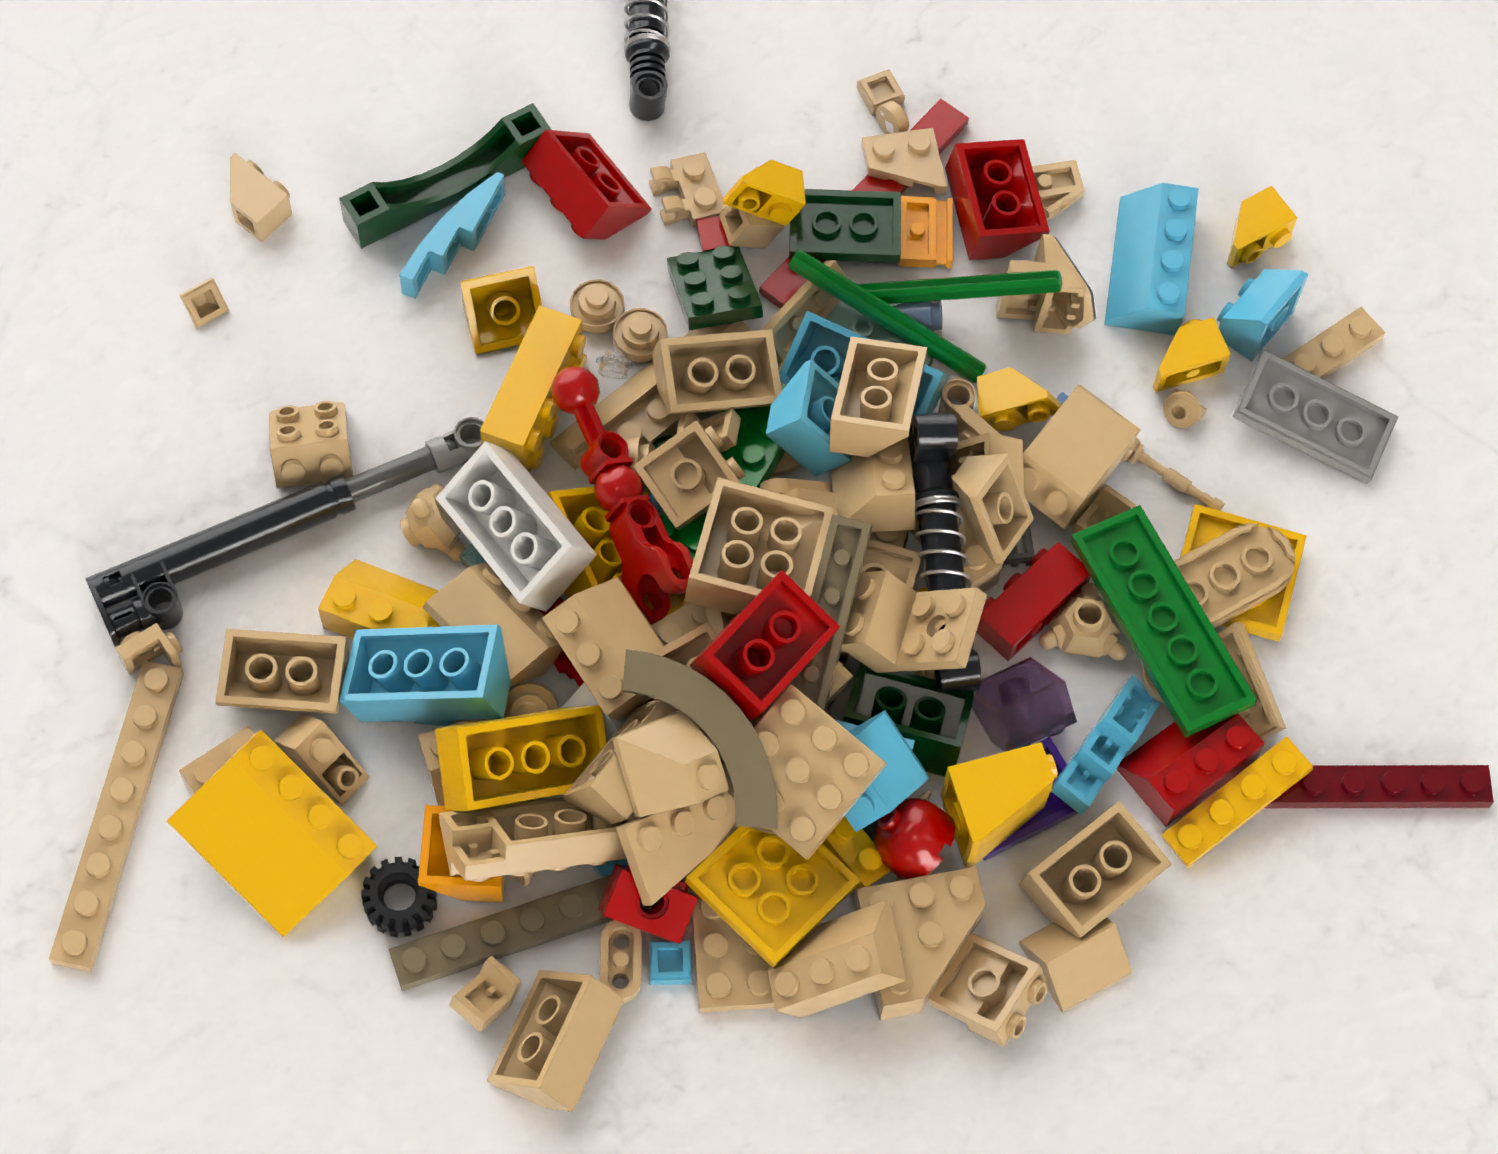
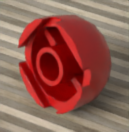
[874,798,956,879]

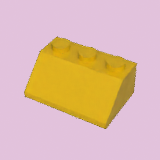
[318,559,441,639]

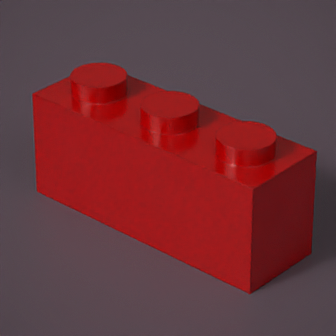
[976,542,1091,661]

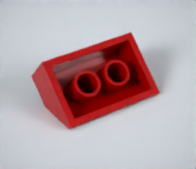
[521,130,652,240]
[945,139,1050,260]
[1117,714,1265,827]

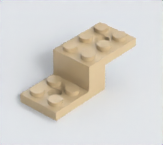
[840,570,987,673]

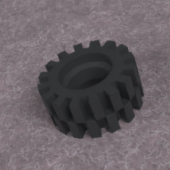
[361,856,438,937]

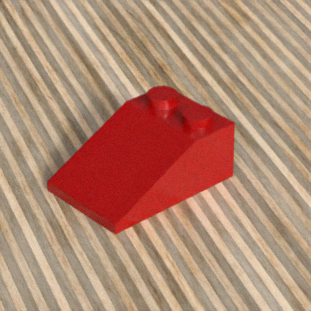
[689,570,841,722]

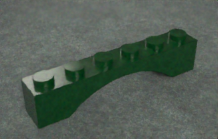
[339,103,551,249]

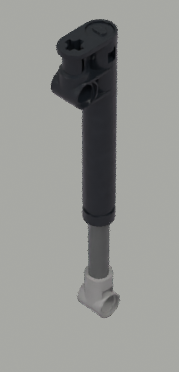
[85,417,484,647]

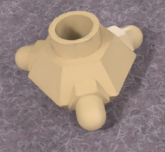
[400,484,467,561]
[1039,582,1127,661]

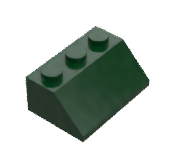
[843,662,976,777]

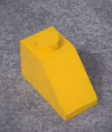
[1153,317,1231,393]

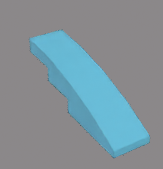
[399,172,506,299]
[1052,675,1161,815]

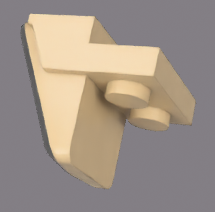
[996,234,1096,334]

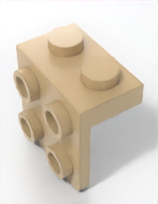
[269,401,353,488]

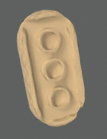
[1174,523,1295,629]

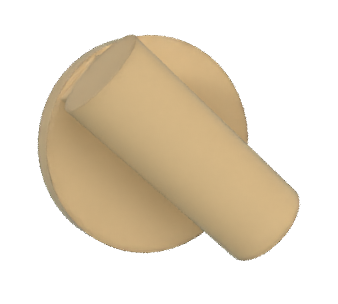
[1163,389,1207,428]

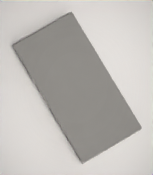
[1232,350,1399,484]

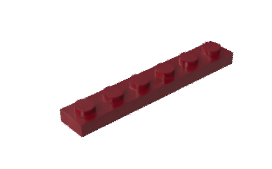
[1264,765,1494,809]

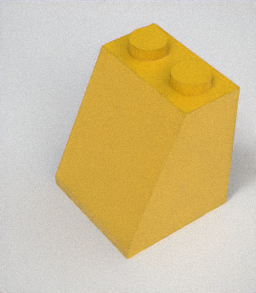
[940,742,1057,868]

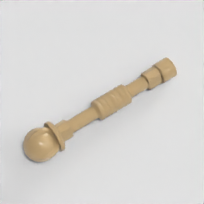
[1121,437,1225,511]

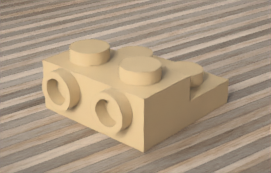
[633,420,746,531]
[928,933,1047,1047]

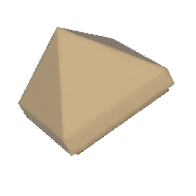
[179,278,229,328]

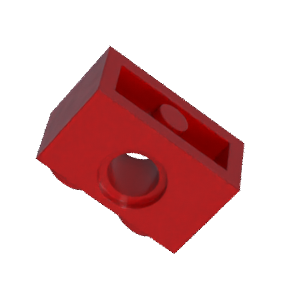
[598,863,698,944]

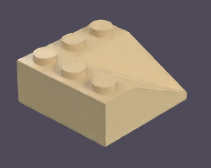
[684,477,834,615]

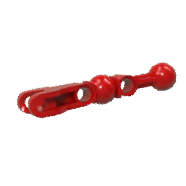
[551,366,693,624]

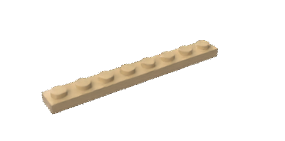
[49,660,184,972]

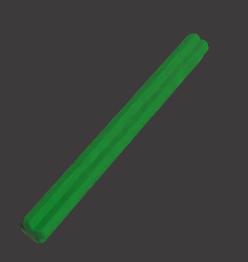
[789,250,986,383]
[857,270,1062,304]

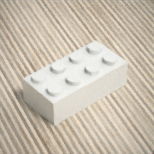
[436,441,597,612]

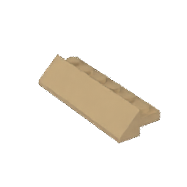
[550,321,752,471]
[439,797,638,882]

